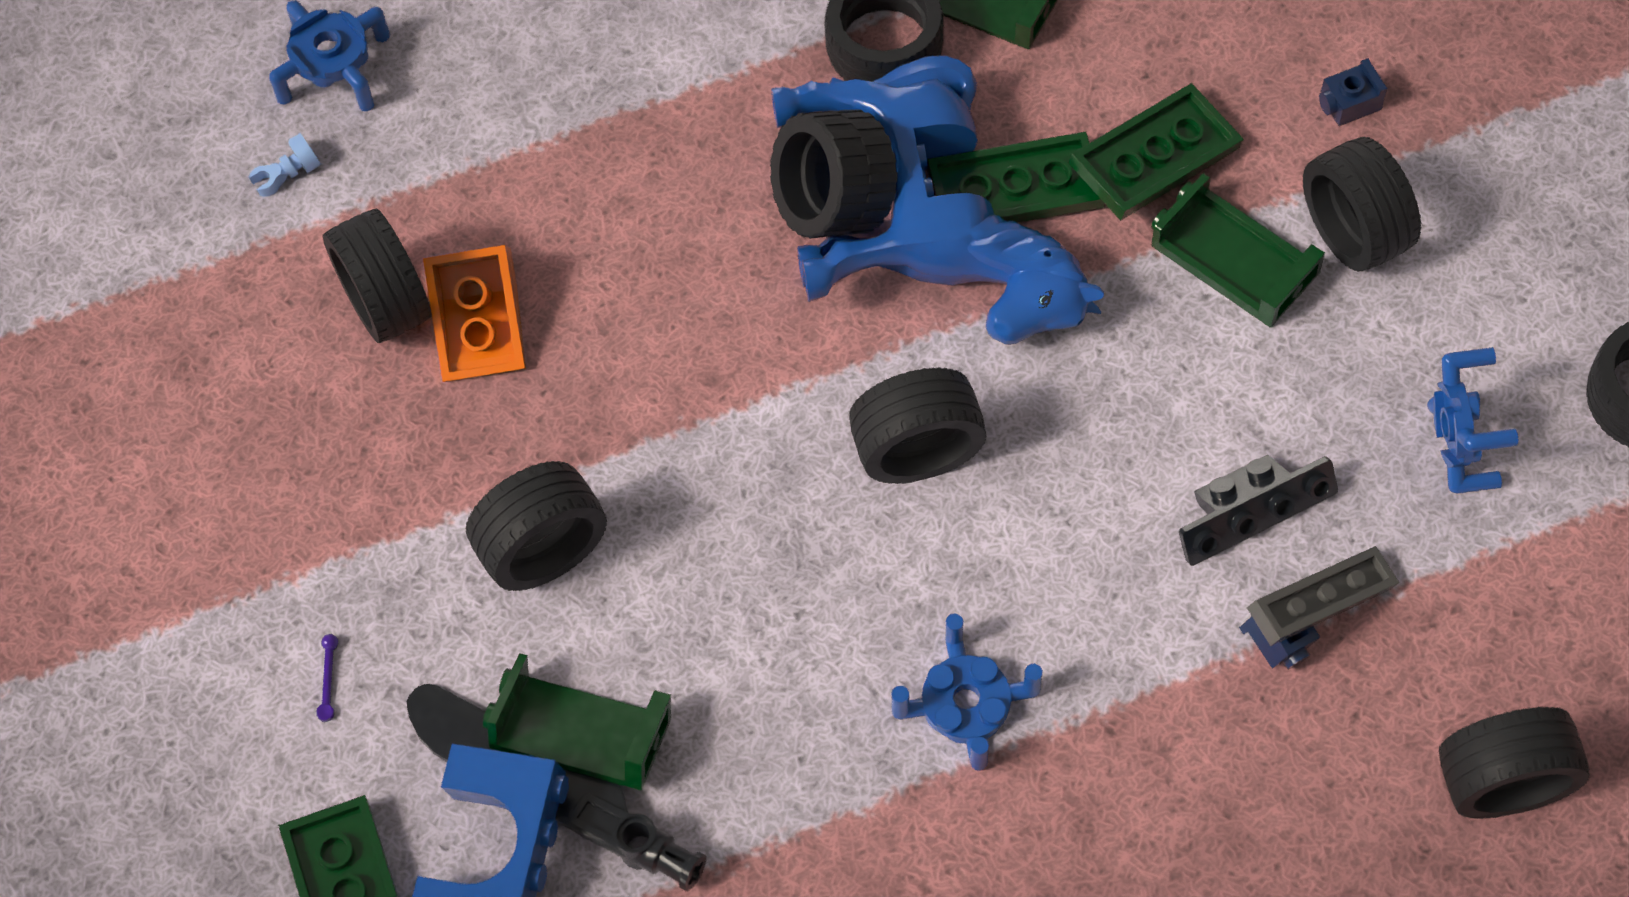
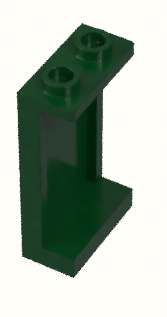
[1151,173,1325,328]

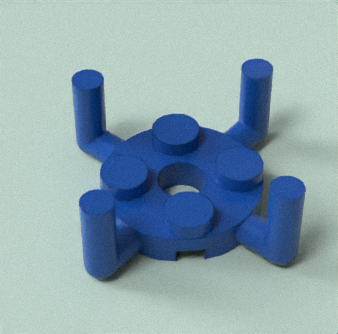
[269,0,390,112]
[1427,347,1519,494]
[891,613,1043,771]

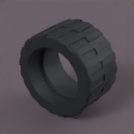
[770,109,897,239]

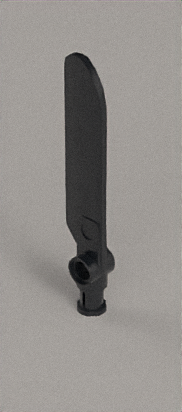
[406,683,707,892]

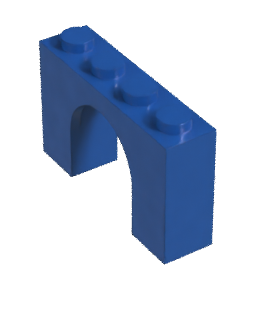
[412,744,569,897]

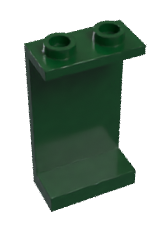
[939,0,1058,50]
[483,653,671,791]

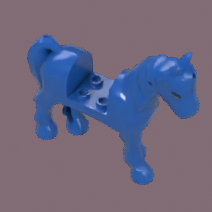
[771,56,1104,345]

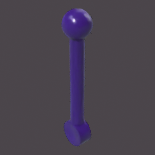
[316,634,339,722]

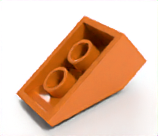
[423,245,526,382]

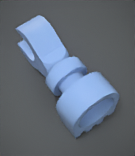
[249,133,321,196]

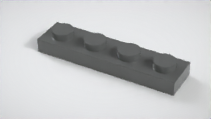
[1247,546,1400,646]

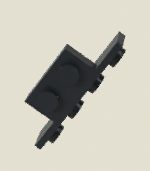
[1179,455,1338,566]

